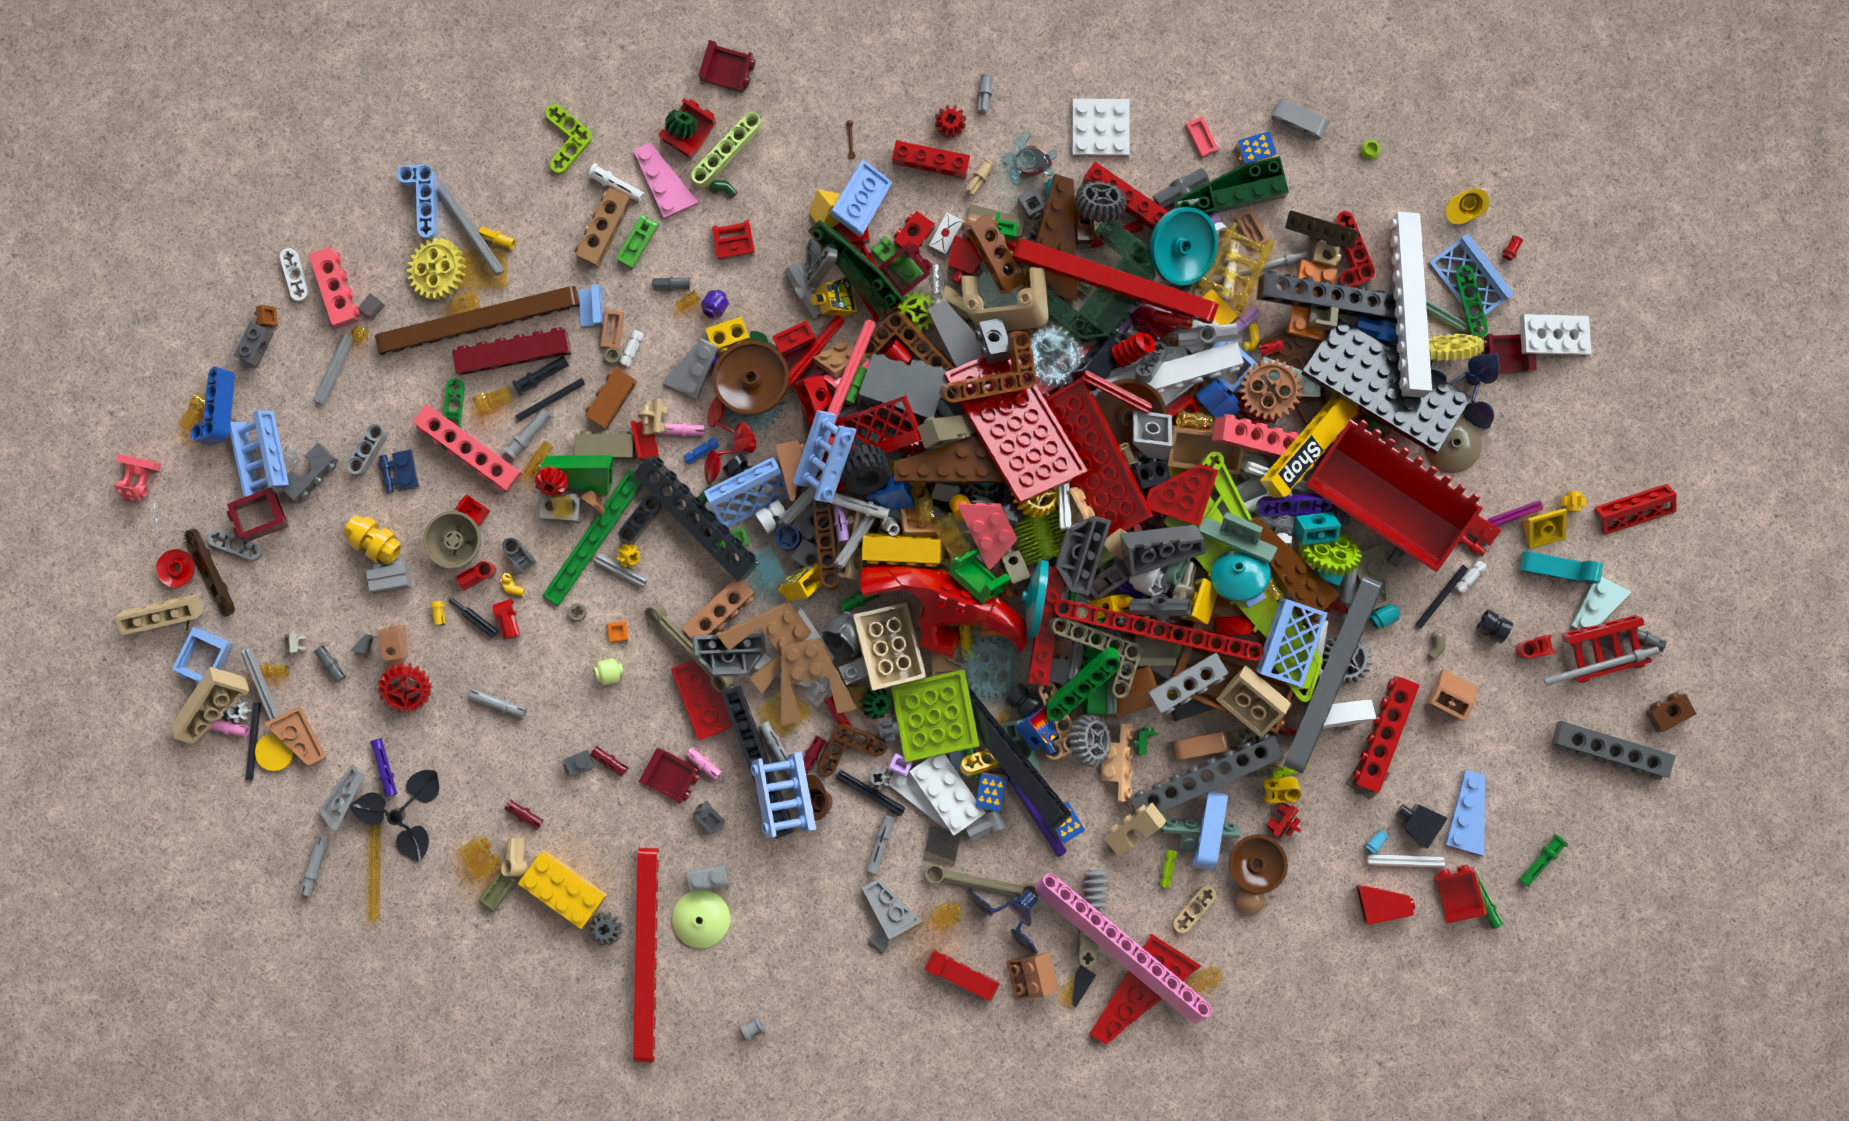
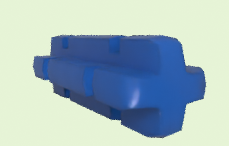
[683,437,719,465]

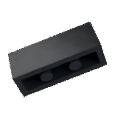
[1070,337,1118,391]

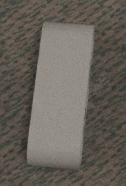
[1271,99,1329,140]
[346,424,388,476]

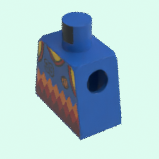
[1015,706,1059,755]

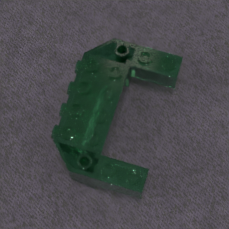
[1046,220,1156,344]

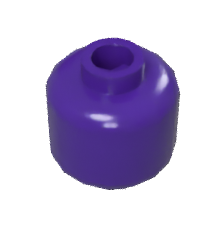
[701,290,729,319]

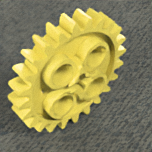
[407,238,466,300]
[1428,334,1484,361]

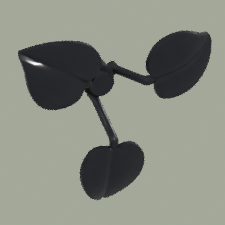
[349,770,440,862]

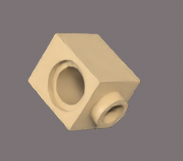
[1311,242,1341,268]

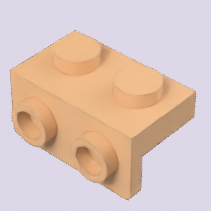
[1057,487,1095,526]

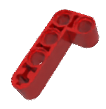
[1333,211,1375,288]
[924,949,1000,1001]

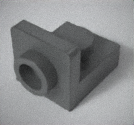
[563,750,595,777]
[693,801,726,835]

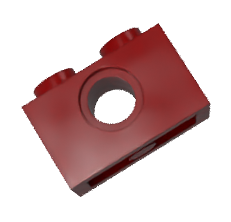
[893,210,935,255]

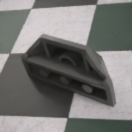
[1055,516,1111,595]
[692,633,766,676]

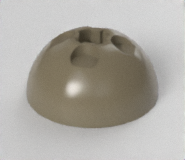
[423,511,481,568]

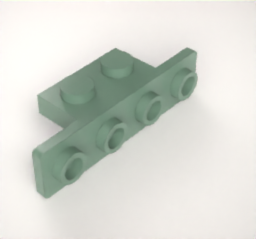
[1198,512,1277,563]
[1161,818,1240,851]

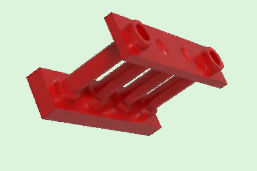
[1561,615,1652,683]

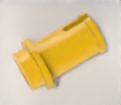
[429,601,446,625]

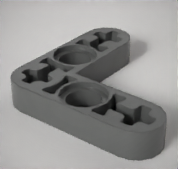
[805,239,837,288]
[1114,332,1167,383]

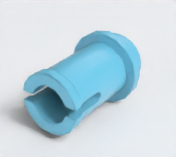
[1365,829,1389,855]

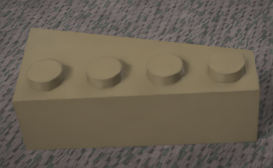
[917,414,978,448]

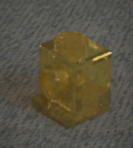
[450,290,481,314]

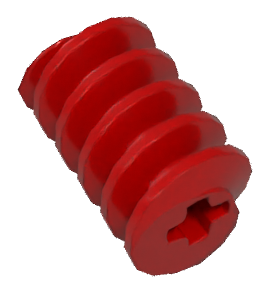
[1112,332,1155,368]

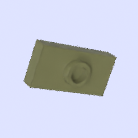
[478,869,518,912]

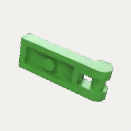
[616,214,659,269]
[871,236,922,285]

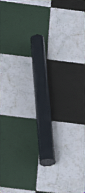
[515,378,585,422]
[1415,565,1468,629]
[245,702,261,780]

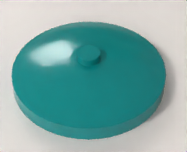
[1150,207,1218,285]
[1021,560,1049,638]

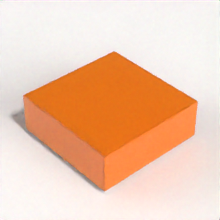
[607,621,629,643]

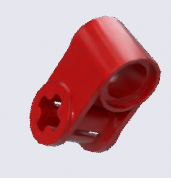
[1515,634,1556,659]

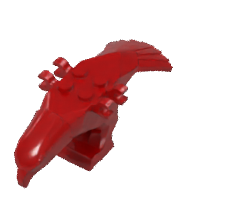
[860,562,1027,658]

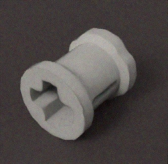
[741,1016,766,1041]

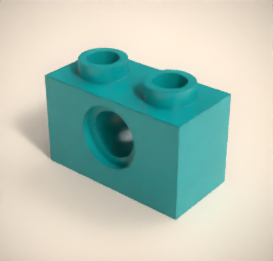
[1294,512,1341,545]

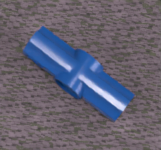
[1355,317,1399,344]

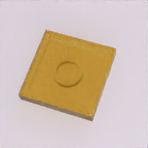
[759,690,813,738]

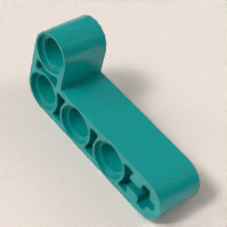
[1519,551,1603,584]

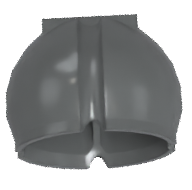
[822,611,861,658]

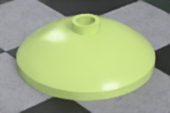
[672,890,730,949]

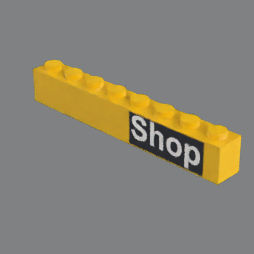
[1260,395,1359,498]

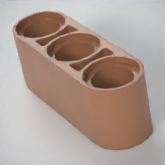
[1172,731,1231,760]

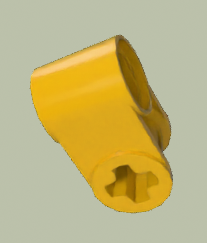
[1263,776,1302,804]

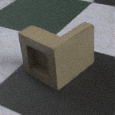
[1308,307,1339,331]

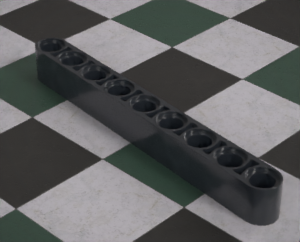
[968,687,1071,829]

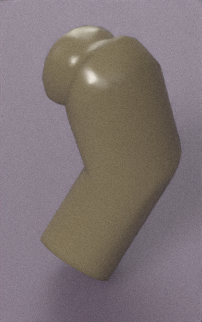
[1427,631,1446,660]

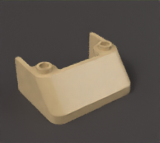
[961,268,1048,331]

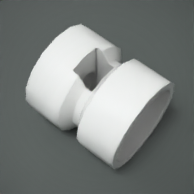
[755,499,786,534]

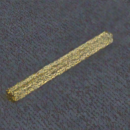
[368,823,381,920]

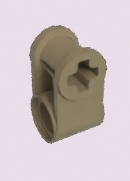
[1078,930,1099,968]

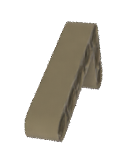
[1047,617,1142,698]

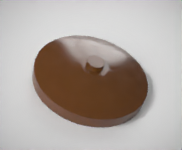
[712,341,790,416]
[1095,378,1167,456]

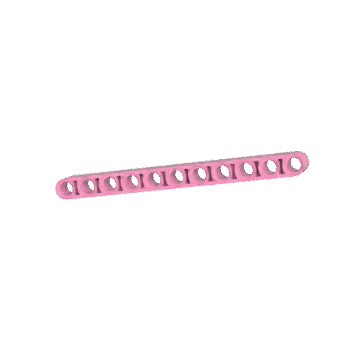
[1035,873,1212,1024]

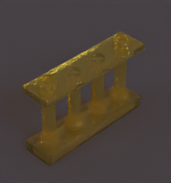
[1199,222,1276,313]

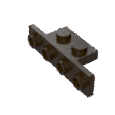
[1285,210,1358,249]

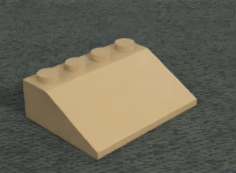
[852,602,926,691]

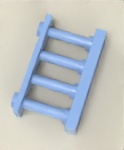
[230,410,289,497]
[793,410,857,503]
[751,752,816,839]

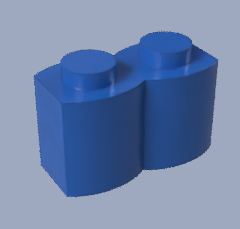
[1196,379,1240,418]

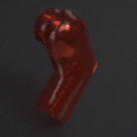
[1323,601,1348,615]

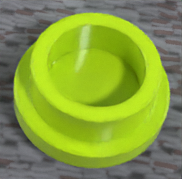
[1361,140,1380,159]

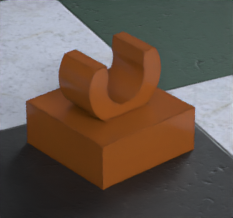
[254,305,278,327]

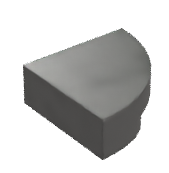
[869,926,888,953]

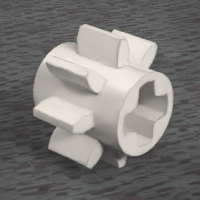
[225,699,251,723]

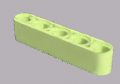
[691,112,762,188]

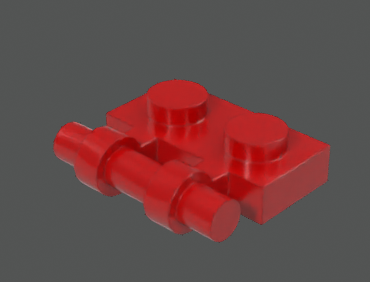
[1458,515,1502,556]

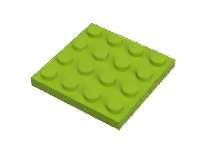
[891,670,979,762]

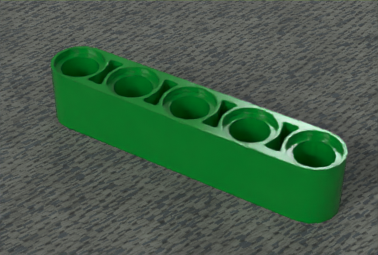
[1083,620,1108,715]
[1046,647,1121,722]

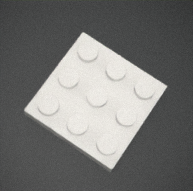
[1072,99,1130,156]

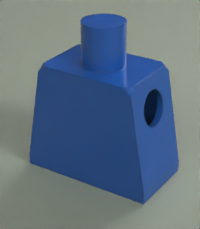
[867,475,915,510]

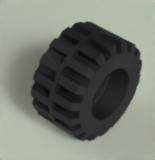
[841,444,891,495]

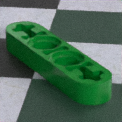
[1455,265,1488,338]
[441,378,465,451]

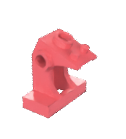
[114,454,161,502]

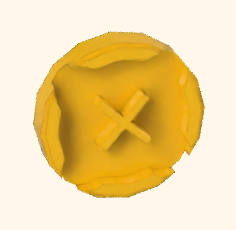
[255,733,295,771]

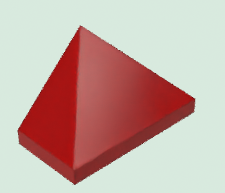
[1215,616,1256,636]

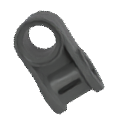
[502,538,537,574]

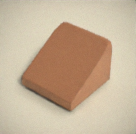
[580,490,605,515]

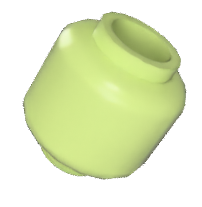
[594,658,623,686]

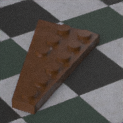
[1023,174,1078,302]
[1259,326,1326,426]
[894,435,1006,483]
[1249,517,1340,626]

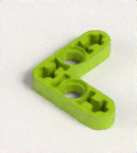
[545,104,592,175]

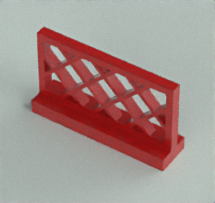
[839,395,922,453]

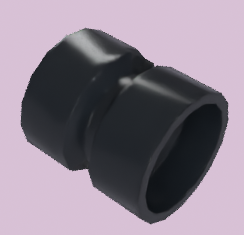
[723,453,753,477]
[1476,609,1513,644]
[1004,682,1041,718]

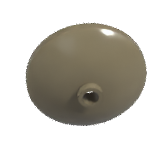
[1425,417,1482,473]

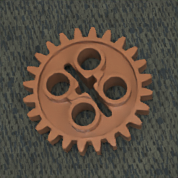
[1240,358,1303,421]

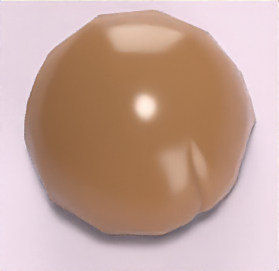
[1234,888,1265,915]

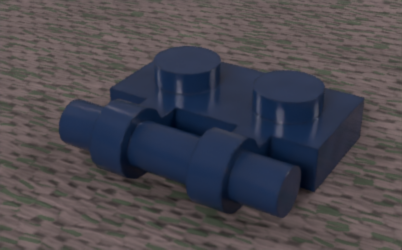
[379,449,419,493]

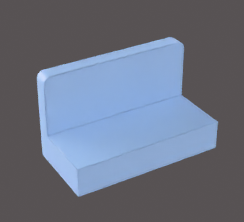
[579,285,603,327]

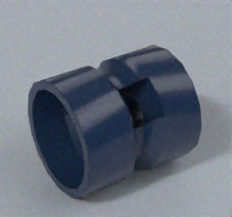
[775,524,801,551]

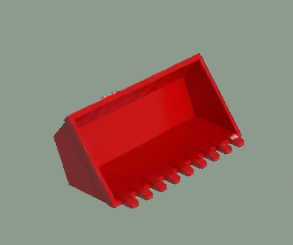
[1305,420,1484,573]

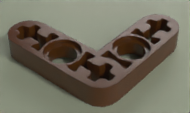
[817,723,886,777]

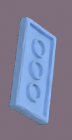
[829,159,892,237]

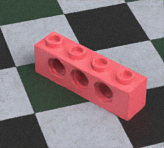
[309,247,359,328]

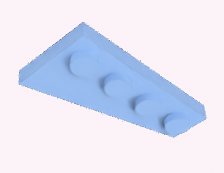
[1445,770,1485,856]

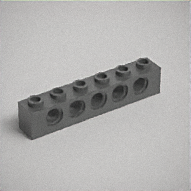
[1551,721,1676,780]

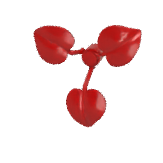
[704,395,757,485]

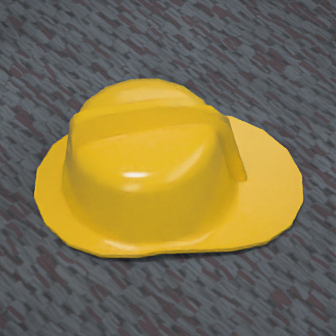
[1445,188,1490,225]

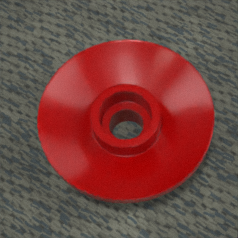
[156,549,195,587]

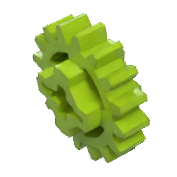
[898,291,935,333]

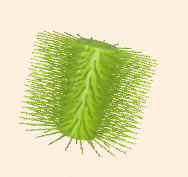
[1014,509,1066,566]

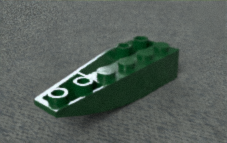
[1173,156,1289,215]
[808,220,905,320]

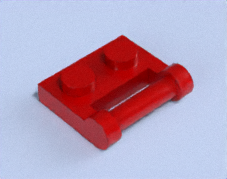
[712,220,755,260]

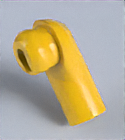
[1243,324,1260,352]
[500,573,525,597]

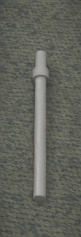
[1197,251,1309,288]
[1543,646,1659,686]

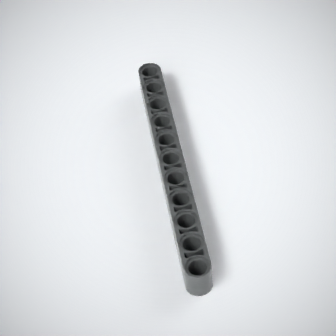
[1284,576,1383,774]

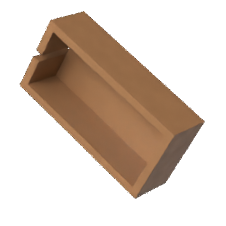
[1160,425,1244,475]

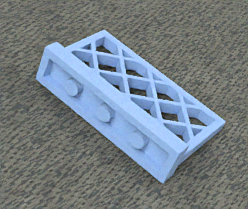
[1429,233,1514,322]
[704,457,789,527]
[1256,597,1328,687]

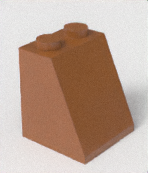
[1110,666,1157,718]

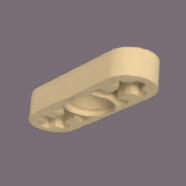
[1173,885,1216,933]

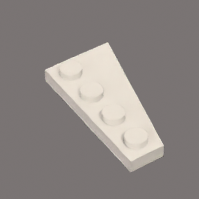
[889,772,952,834]

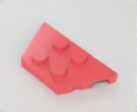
[958,502,1017,570]

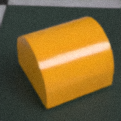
[949,494,971,522]

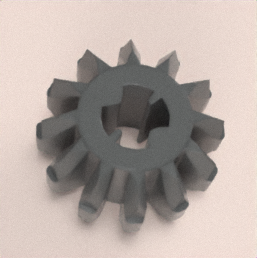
[589,912,622,946]

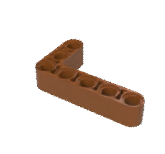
[864,311,957,383]
[939,331,1036,402]

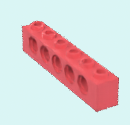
[413,404,522,492]
[1212,414,1319,465]

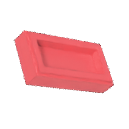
[1185,116,1219,158]

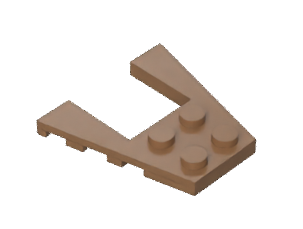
[716,601,811,694]
[781,638,857,726]

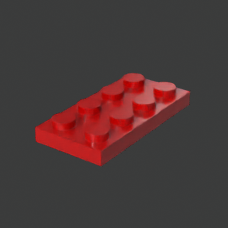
[671,660,734,741]

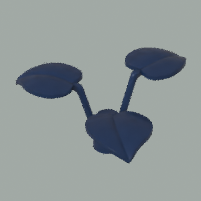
[1431,353,1500,429]
[969,888,1038,953]

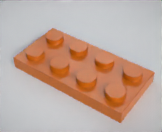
[1286,260,1337,343]

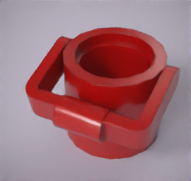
[880,335,913,364]

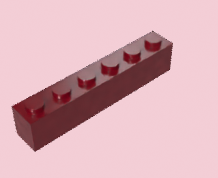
[452,327,572,375]

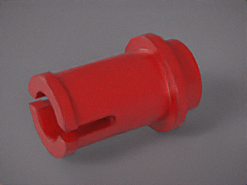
[1502,235,1523,261]
[1259,339,1284,357]

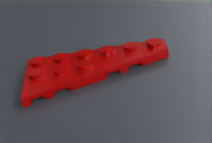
[1089,933,1201,1045]

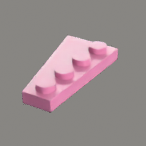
[633,143,699,219]

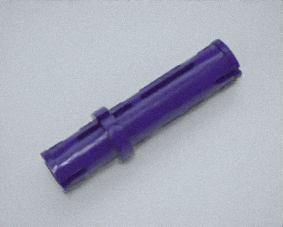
[370,738,398,797]

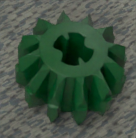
[665,109,697,140]
[859,688,892,720]

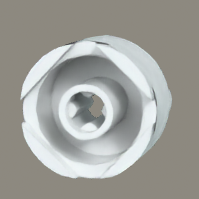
[1129,565,1172,597]

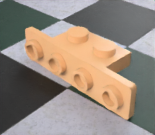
[1101,723,1134,802]

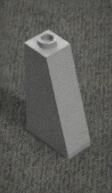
[928,299,982,367]

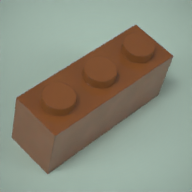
[585,367,637,430]

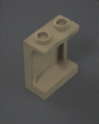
[1134,616,1176,666]

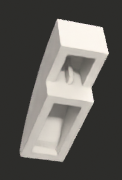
[1323,700,1376,729]

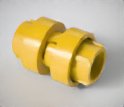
[343,515,402,564]

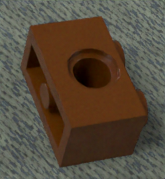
[1645,692,1697,732]

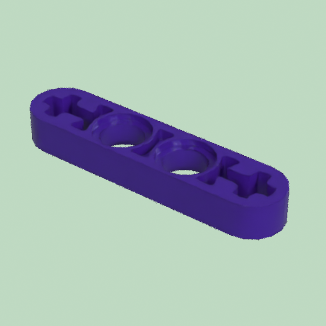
[1256,494,1332,516]

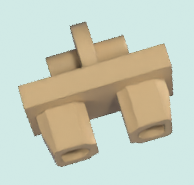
[637,398,667,436]

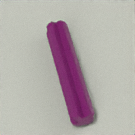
[1488,500,1543,526]

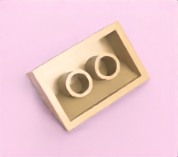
[1216,665,1291,738]

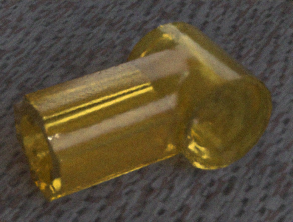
[472,386,514,417]
[178,392,206,431]
[911,484,936,525]

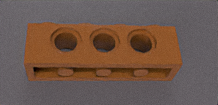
[965,214,1026,294]

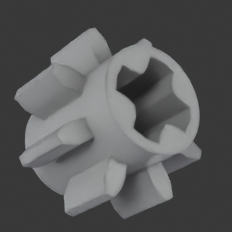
[867,766,892,791]

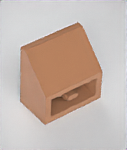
[1425,669,1477,721]
[1006,952,1059,999]

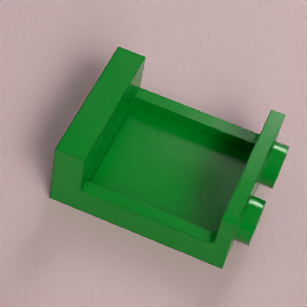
[948,548,1011,604]

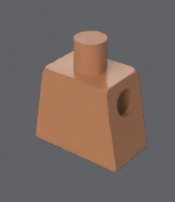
[378,625,408,669]

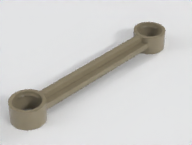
[644,603,733,692]
[925,864,1039,899]

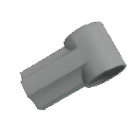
[966,810,1006,840]

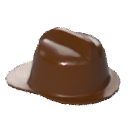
[806,775,833,821]

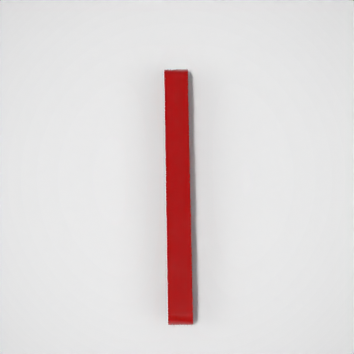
[1012,238,1219,324]
[1052,600,1264,661]
[633,848,659,1063]

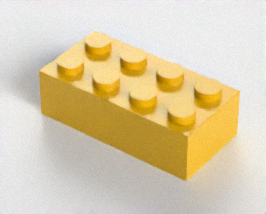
[862,533,944,566]
[518,850,607,929]

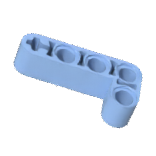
[397,165,439,241]
[1193,791,1228,871]

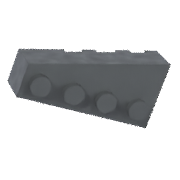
[1120,525,1205,577]

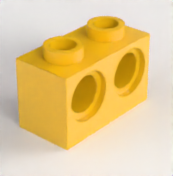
[706,316,750,354]

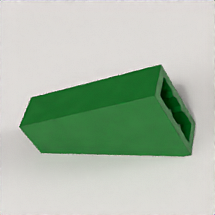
[538,455,613,496]

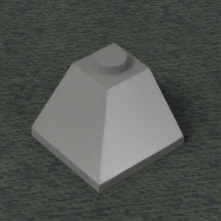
[1133,410,1172,460]

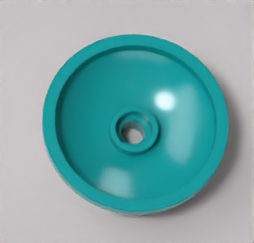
[1211,549,1271,602]

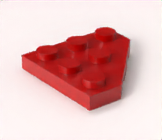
[1146,464,1219,526]

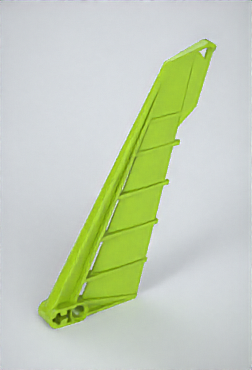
[1163,452,1323,702]

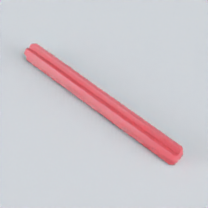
[828,320,876,424]

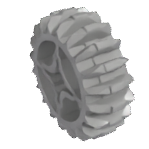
[1322,634,1373,684]
[1068,714,1111,767]

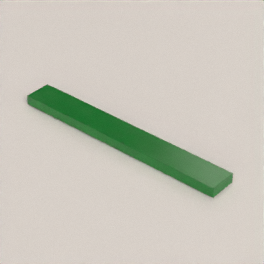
[542,470,643,607]

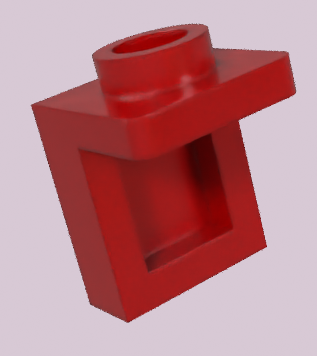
[455,494,491,527]

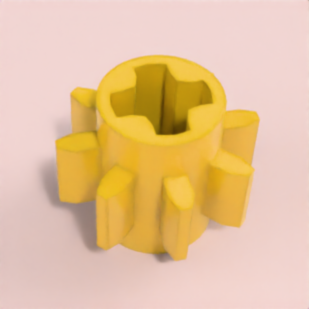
[1561,491,1586,512]
[616,544,641,568]

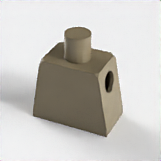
[1000,546,1031,592]

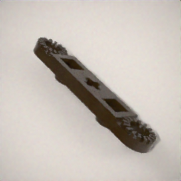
[184,528,235,617]

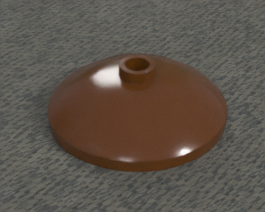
[1229,834,1288,894]

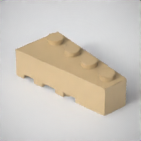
[172,667,249,744]

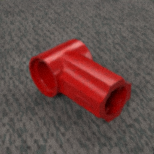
[456,561,496,591]
[492,599,520,640]

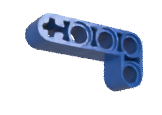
[190,366,235,446]

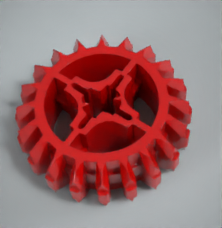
[378,662,432,714]

